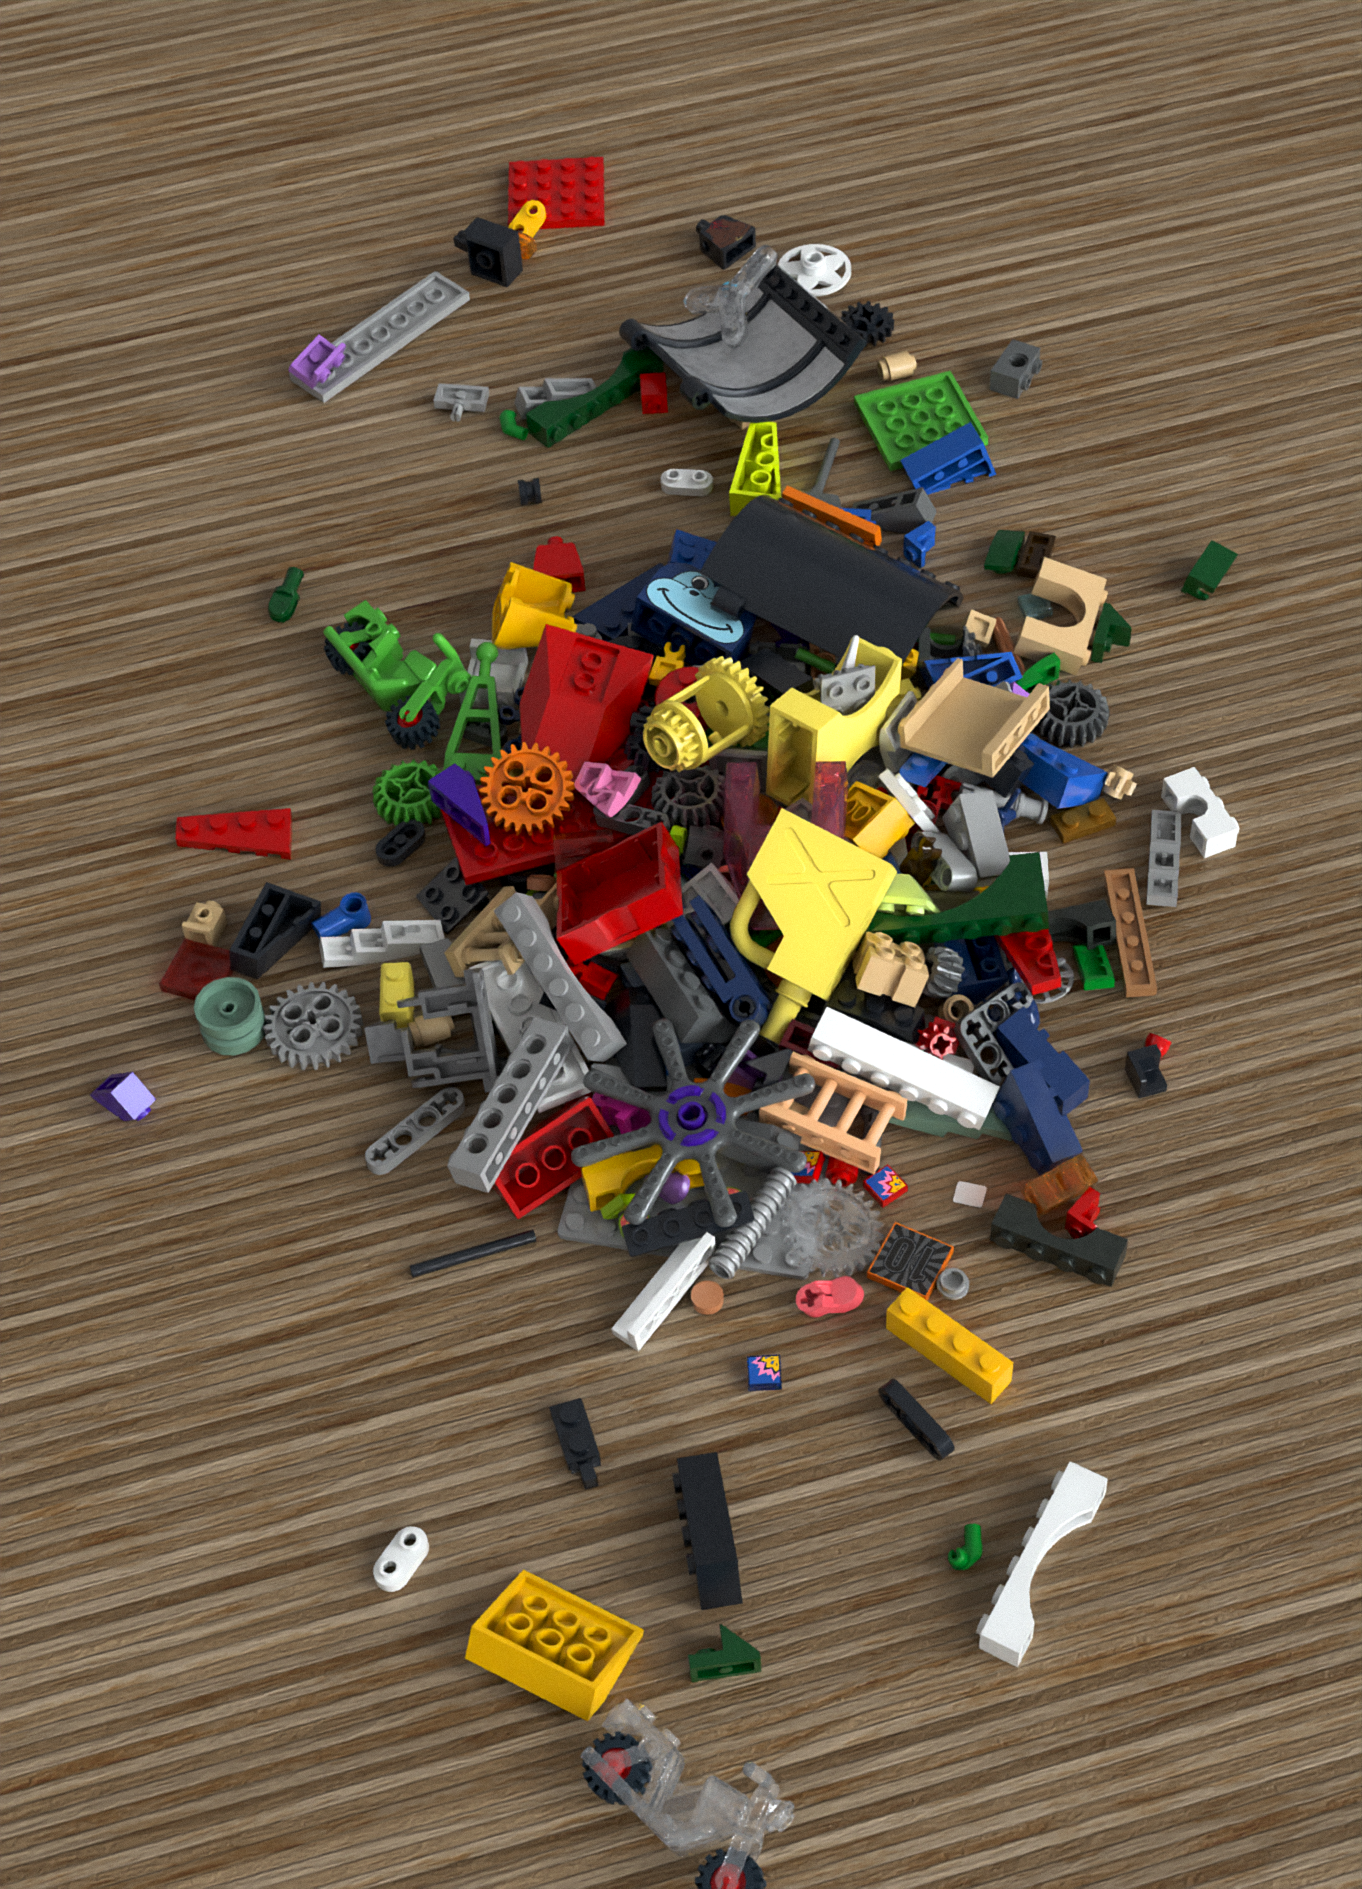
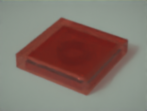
[159,939,234,1000]

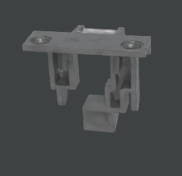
[364,967,501,1093]

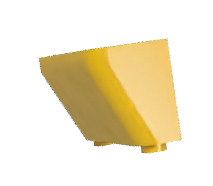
[492,562,577,650]

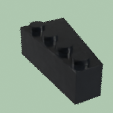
[672,1452,743,1610]

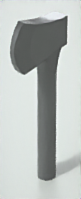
[804,438,841,508]

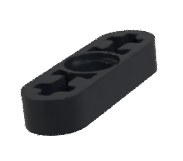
[878,1379,955,1461]

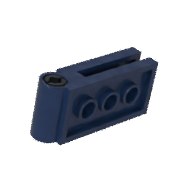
[670,895,774,1030]

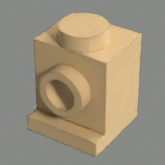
[182,900,228,950]

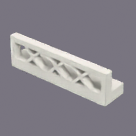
[611,1232,717,1351]

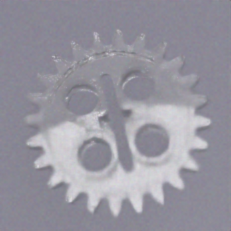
[779,1178,884,1278]

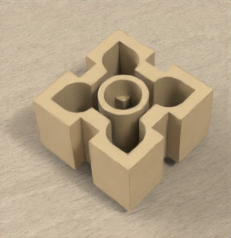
[852,931,929,1007]

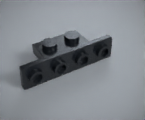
[622,1191,754,1257]

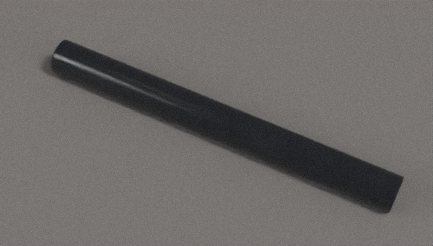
[409,1229,537,1278]

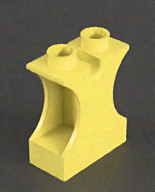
[766,638,902,811]

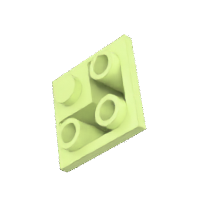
[877,874,941,916]

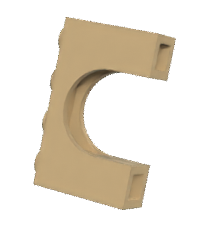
[1013,557,1108,675]

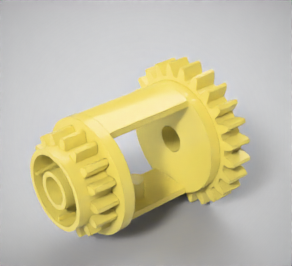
[643,656,770,772]

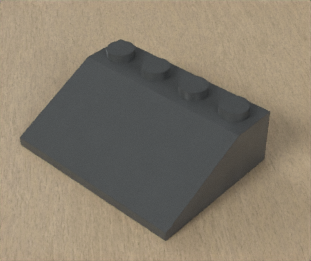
[626,928,740,1043]

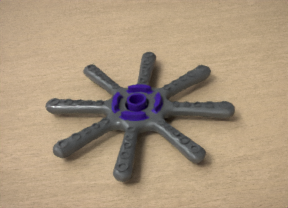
[571,1018,815,1227]

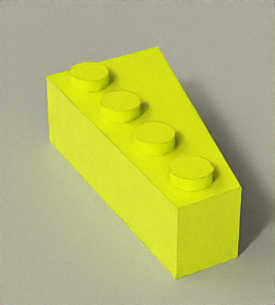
[729,422,781,516]

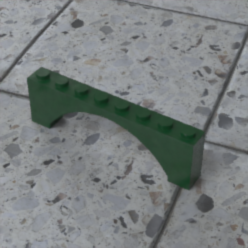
[855,852,1049,952]

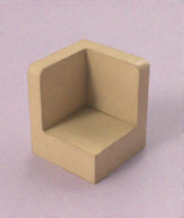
[956,609,997,648]

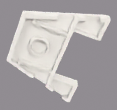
[879,769,942,833]

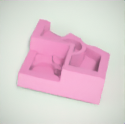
[574,762,641,818]

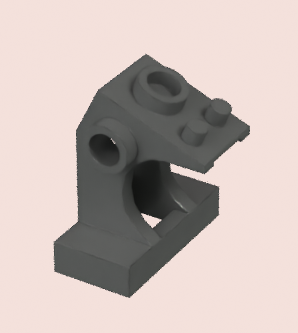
[918,626,983,688]

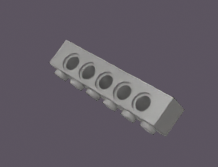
[447,1017,574,1193]

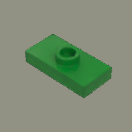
[1073,945,1115,991]

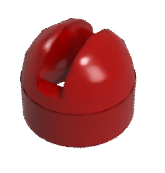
[1144,1033,1172,1057]

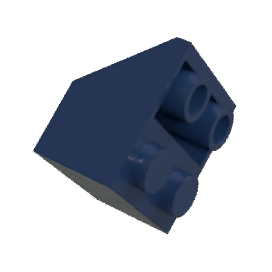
[933,935,1008,1009]

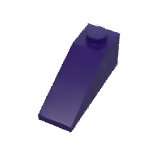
[428,763,491,846]

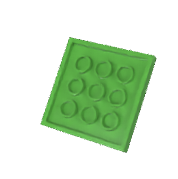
[854,371,988,471]

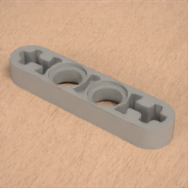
[365,1087,465,1175]

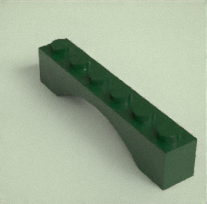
[526,347,664,448]

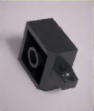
[453,217,523,287]

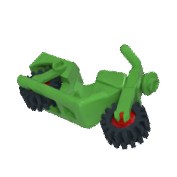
[323,600,471,750]

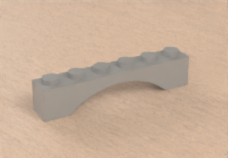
[494,892,627,1062]

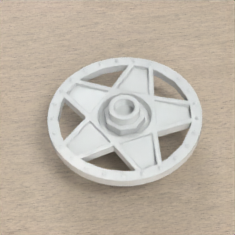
[778,244,851,297]

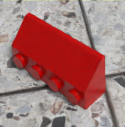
[492,1096,614,1219]

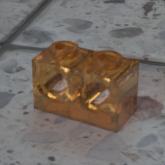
[1021,1153,1099,1218]

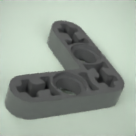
[593,765,671,835]
[954,982,1033,1096]

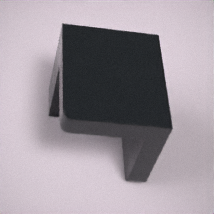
[1125,1044,1167,1099]

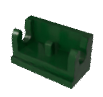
[1181,540,1238,601]

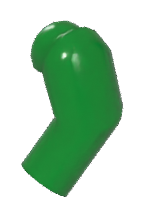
[948,1524,983,1571]

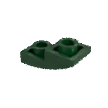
[984,530,1025,574]

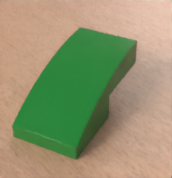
[1017,653,1060,694]

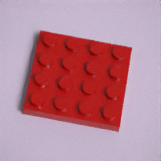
[508,156,605,231]

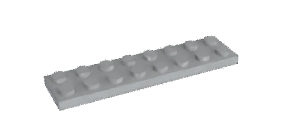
[289,271,470,403]

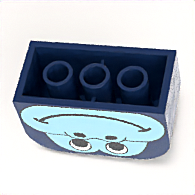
[631,563,756,666]

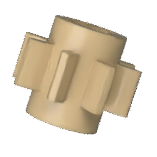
[1102,764,1137,800]

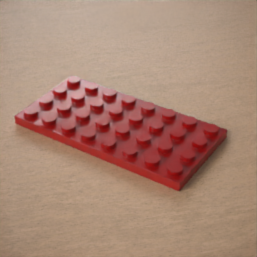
[439,748,674,885]

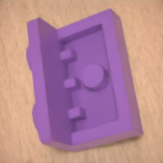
[288,335,346,389]

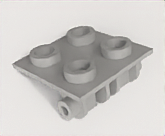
[813,664,876,716]

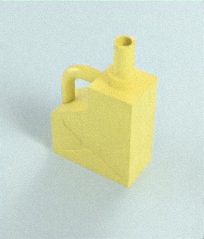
[730,808,897,1044]

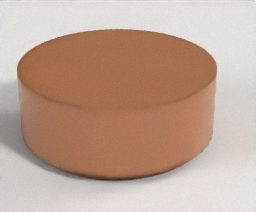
[527,874,557,891]
[691,1281,724,1315]

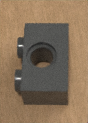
[990,339,1042,399]

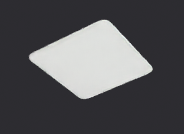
[953,1181,987,1208]

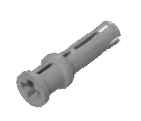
[958,782,1048,824]

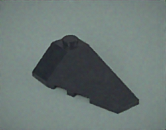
[604,985,667,1092]

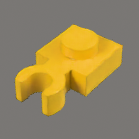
[648,642,686,686]

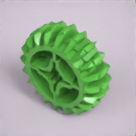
[372,759,442,826]

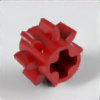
[915,1022,956,1060]

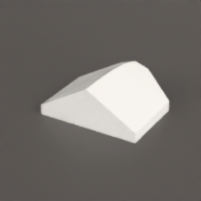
[681,863,740,926]

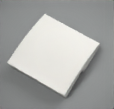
[879,691,918,772]

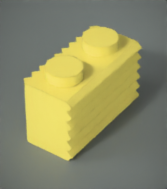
[379,962,415,1029]

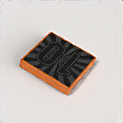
[867,1222,954,1301]

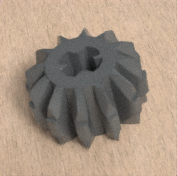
[922,946,965,999]

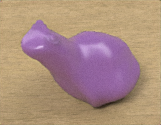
[645,1171,690,1204]

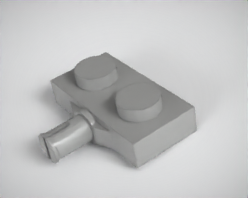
[434,383,489,422]

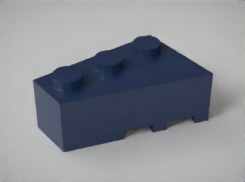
[996,1006,1090,1116]
[991,1059,1083,1180]

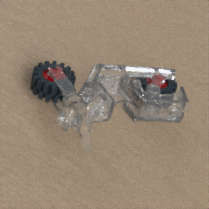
[581,1699,795,1889]

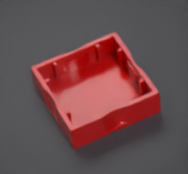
[557,821,683,965]

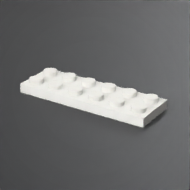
[469,960,593,1113]

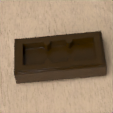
[1017,531,1056,579]

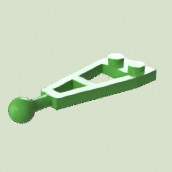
[443,642,502,785]

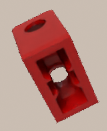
[533,536,586,593]

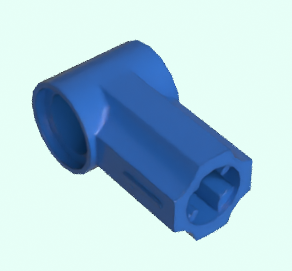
[311,892,371,940]

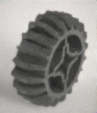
[1035,679,1110,749]
[651,764,730,830]

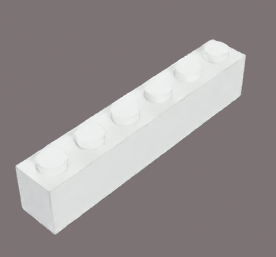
[808,1007,1000,1130]

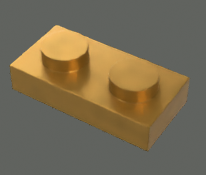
[1050,798,1117,844]

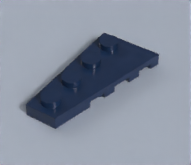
[572,563,665,642]

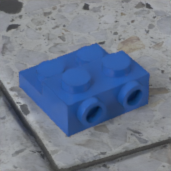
[667,529,717,570]

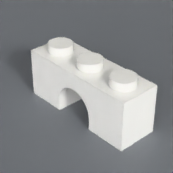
[1161,767,1239,858]

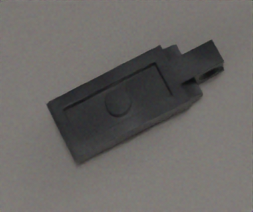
[549,1398,601,1490]

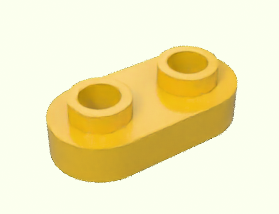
[508,200,546,246]

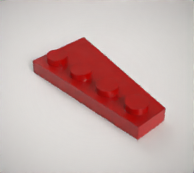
[175,808,292,860]

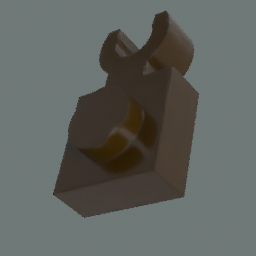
[899,837,942,887]

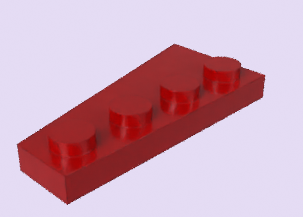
[993,929,1062,995]

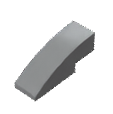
[514,378,596,419]

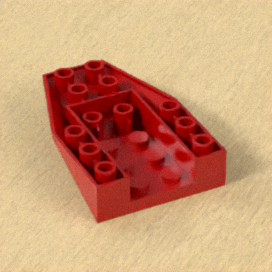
[519,624,654,793]

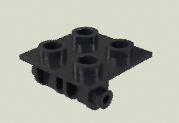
[416,857,490,934]

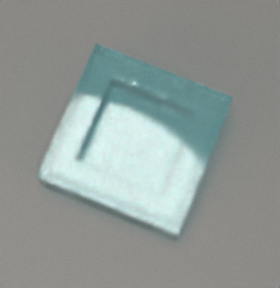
[1017,593,1053,620]

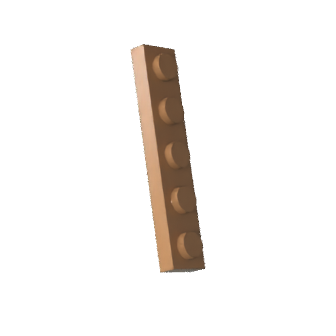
[1104,868,1157,998]

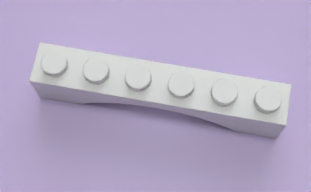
[976,1461,1108,1667]

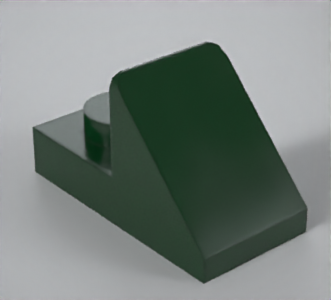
[1091,603,1132,663]
[688,1624,762,1682]

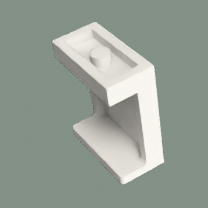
[459,638,528,710]

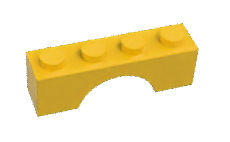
[581,1145,705,1212]

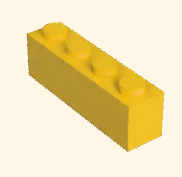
[886,1287,1013,1404]

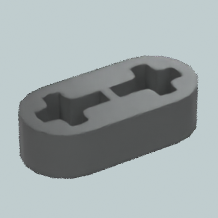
[463,721,508,747]

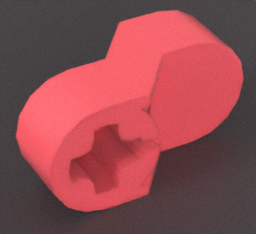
[796,1276,864,1318]

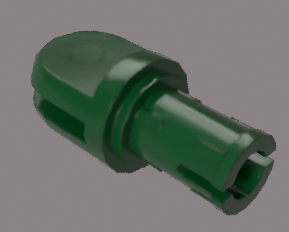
[268,567,304,623]

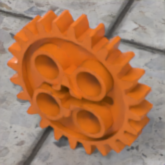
[479,742,575,836]

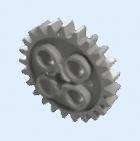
[263,982,363,1070]

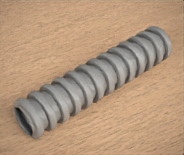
[708,1167,797,1279]

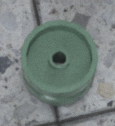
[194,977,267,1056]

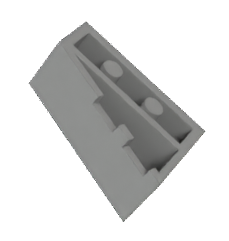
[942,790,1010,888]

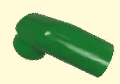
[499,409,528,441]

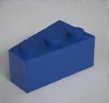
[900,422,996,495]
[917,652,1023,690]
[1017,733,1108,809]

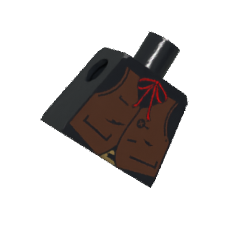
[696,215,756,270]

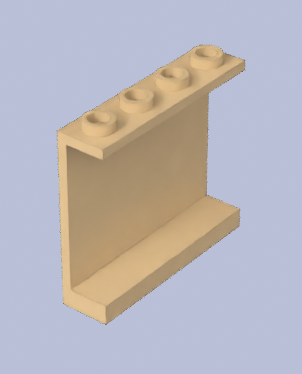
[898,658,1050,778]

